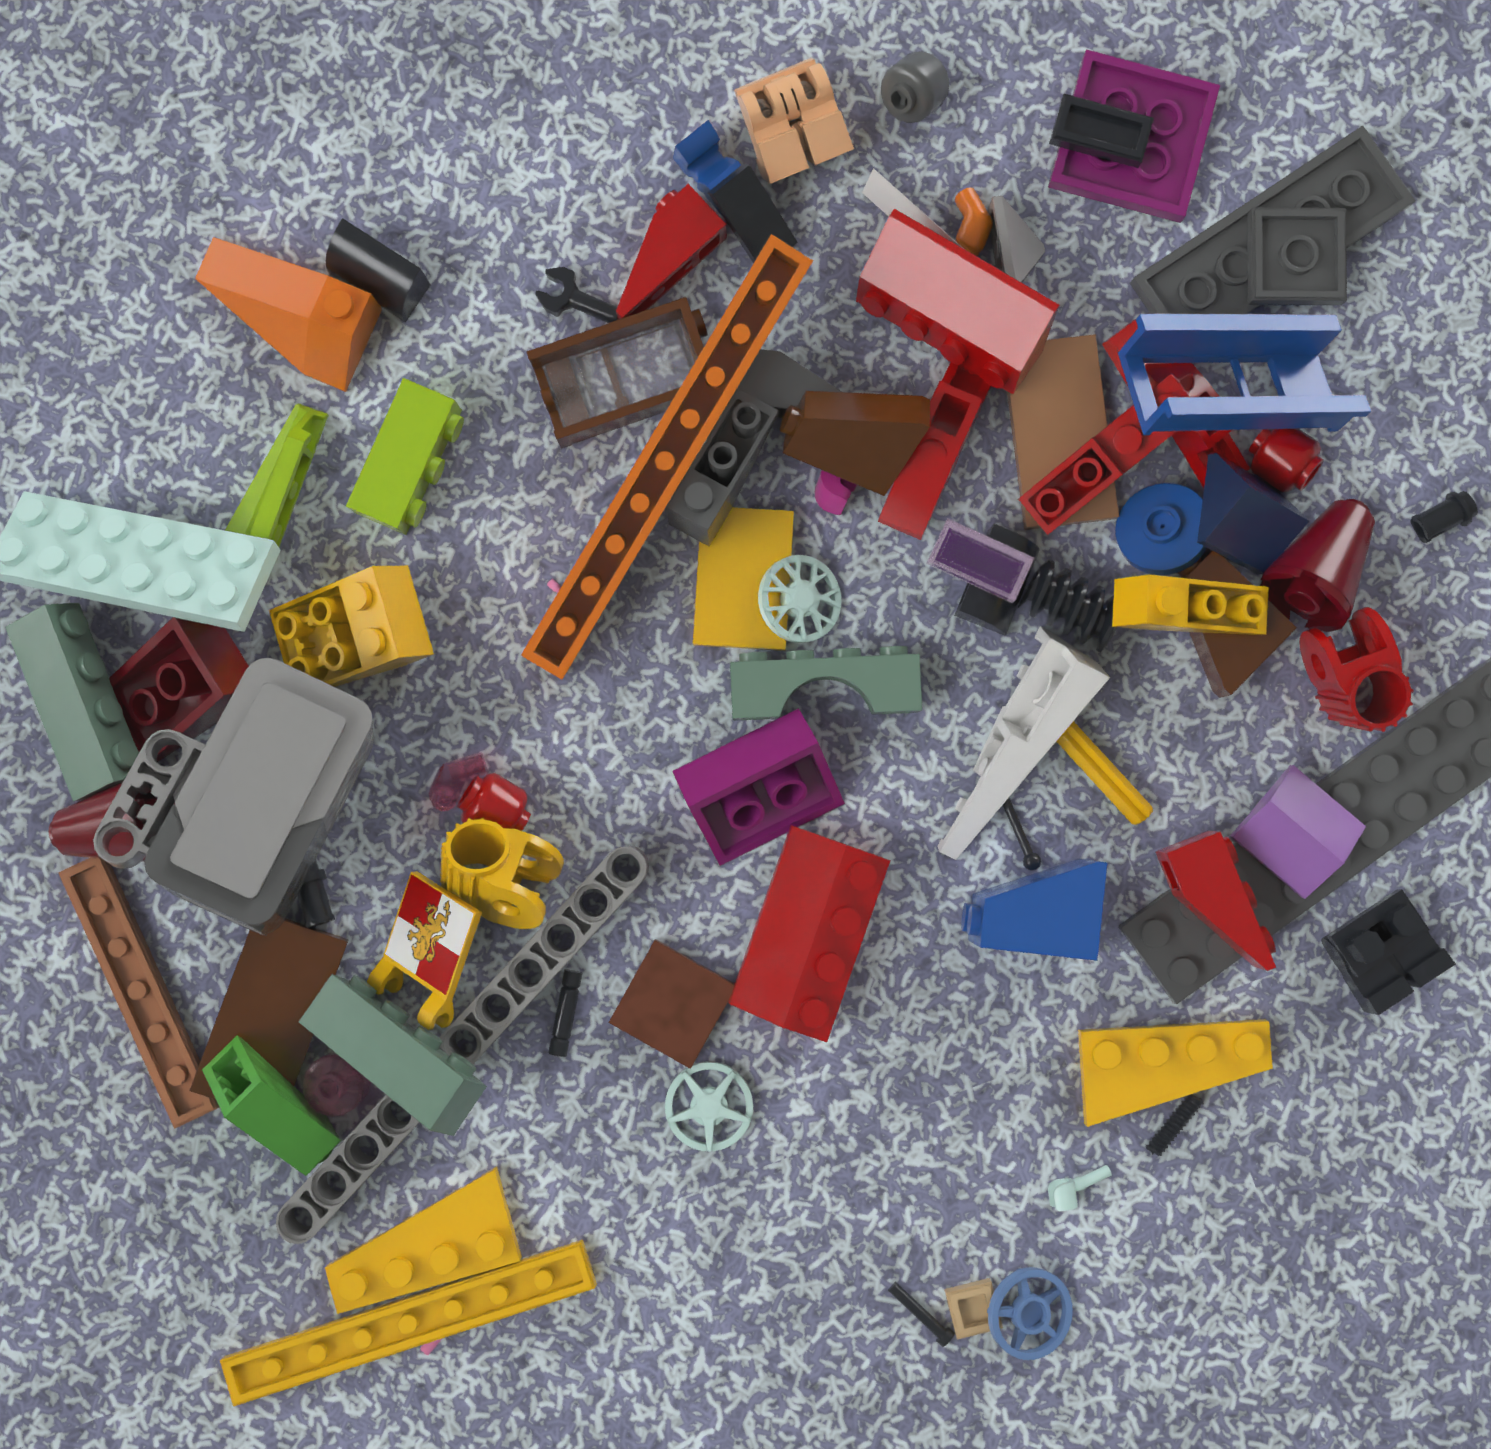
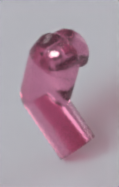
[429,752,488,812]

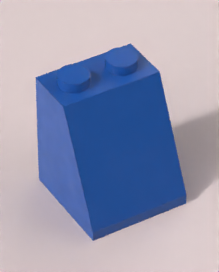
[961,859,1107,961]

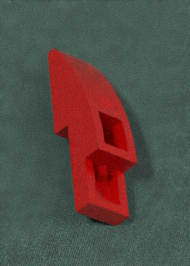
[1102,319,1250,488]
[878,362,992,540]
[1018,373,1191,535]

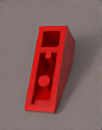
[616,183,727,320]

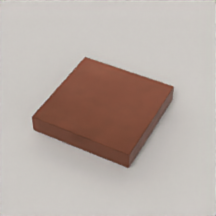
[608,939,735,1069]

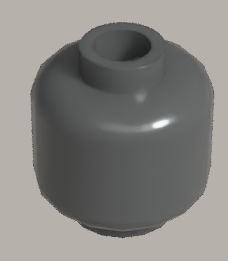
[881,51,950,123]

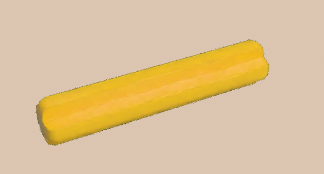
[1056,721,1153,825]

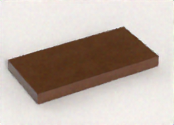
[189,918,349,1099]

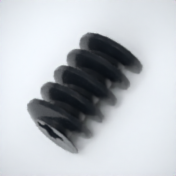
[1017,559,1118,653]

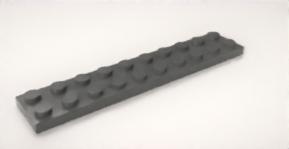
[1118,657,1491,1004]

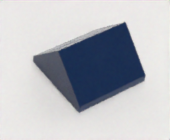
[1197,453,1309,575]

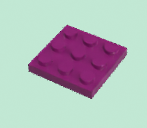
[1048,49,1220,223]

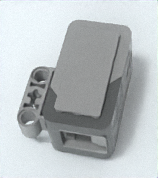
[93,658,374,936]

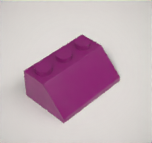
[672,708,845,866]

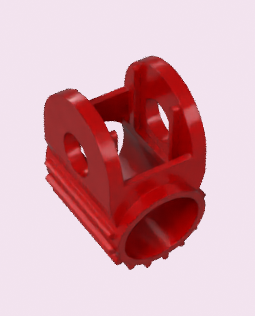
[1299,607,1414,732]

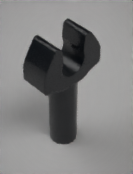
[535,267,618,323]

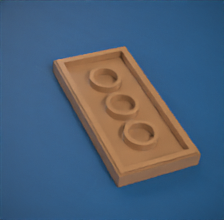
[1007,334,1119,530]

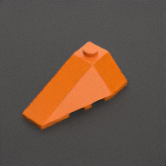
[195,237,382,392]

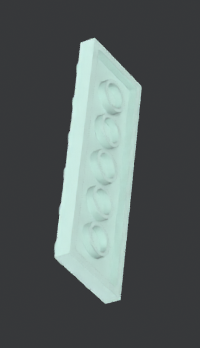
[0,491,280,632]

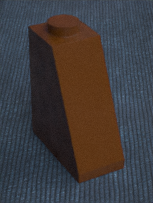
[780,391,930,496]
[1177,550,1297,698]

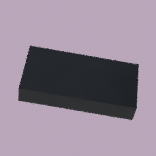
[1049,94,1154,168]
[707,164,798,264]

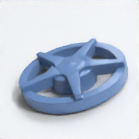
[987,1267,1073,1360]

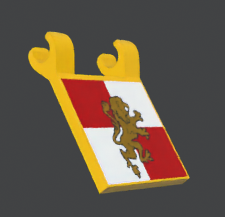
[367,871,482,1030]

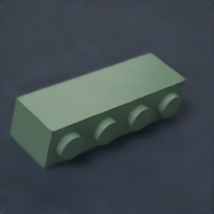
[5,603,139,802]
[299,974,487,1136]

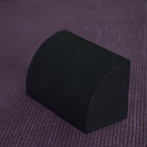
[326,218,431,323]
[954,523,1040,636]

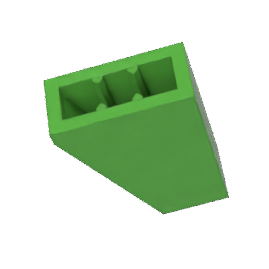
[202,1035,341,1176]

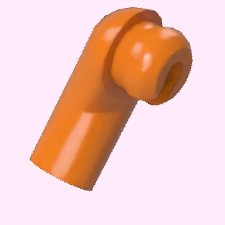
[955,187,993,257]

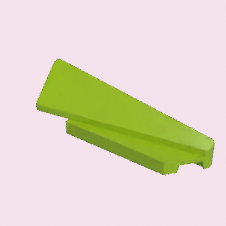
[225,404,328,547]

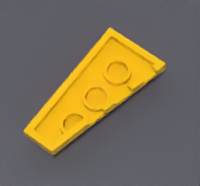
[1078,1019,1273,1127]
[325,1166,522,1314]

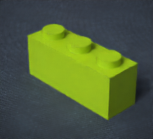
[346,378,464,535]

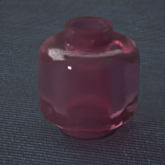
[302,1051,372,1117]

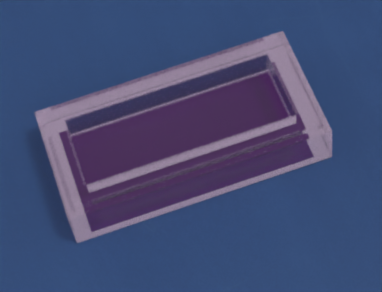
[926,518,1034,603]

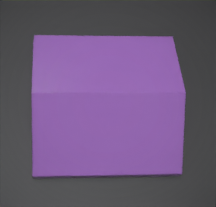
[1230,765,1366,899]

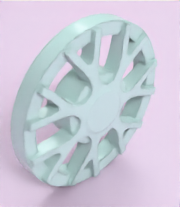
[758,555,841,643]

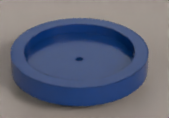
[1115,483,1207,575]

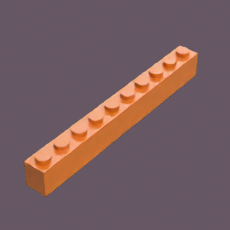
[521,234,813,680]

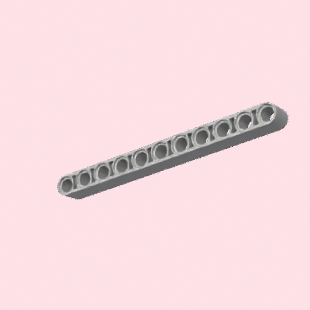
[276,845,649,1244]

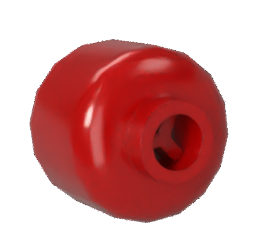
[1249,429,1324,493]
[457,773,531,831]

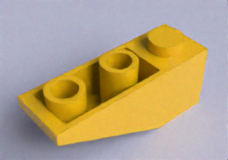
[1112,575,1269,635]

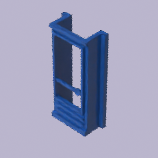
[1118,314,1372,435]

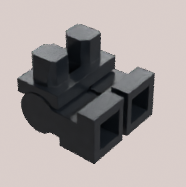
[1321,889,1456,1015]

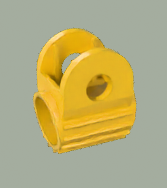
[440,818,564,929]

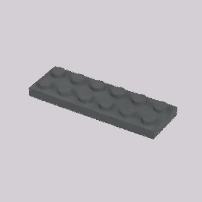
[1130,126,1416,314]

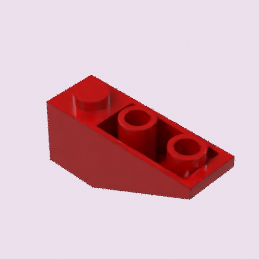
[1155,831,1276,971]

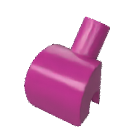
[814,470,857,515]

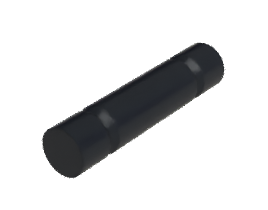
[548,969,583,1057]

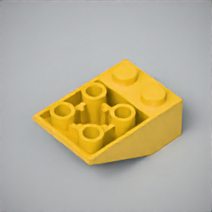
[269,565,434,687]

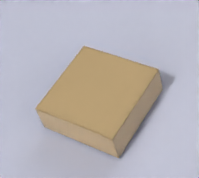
[944,1278,1003,1340]

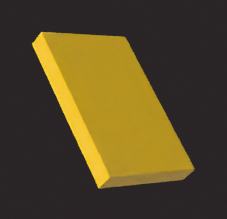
[693,507,794,651]

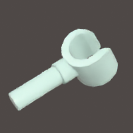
[1048,1165,1112,1211]

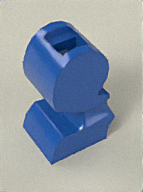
[673,120,741,218]

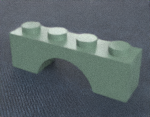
[730,646,922,721]

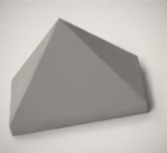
[987,195,1045,283]

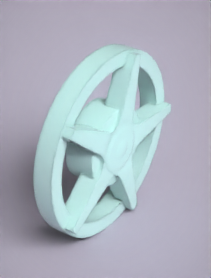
[665,1061,753,1152]

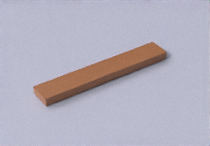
[58,858,219,1129]

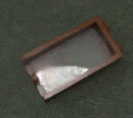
[526,297,708,449]

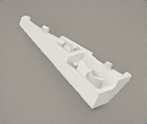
[937,626,1110,860]

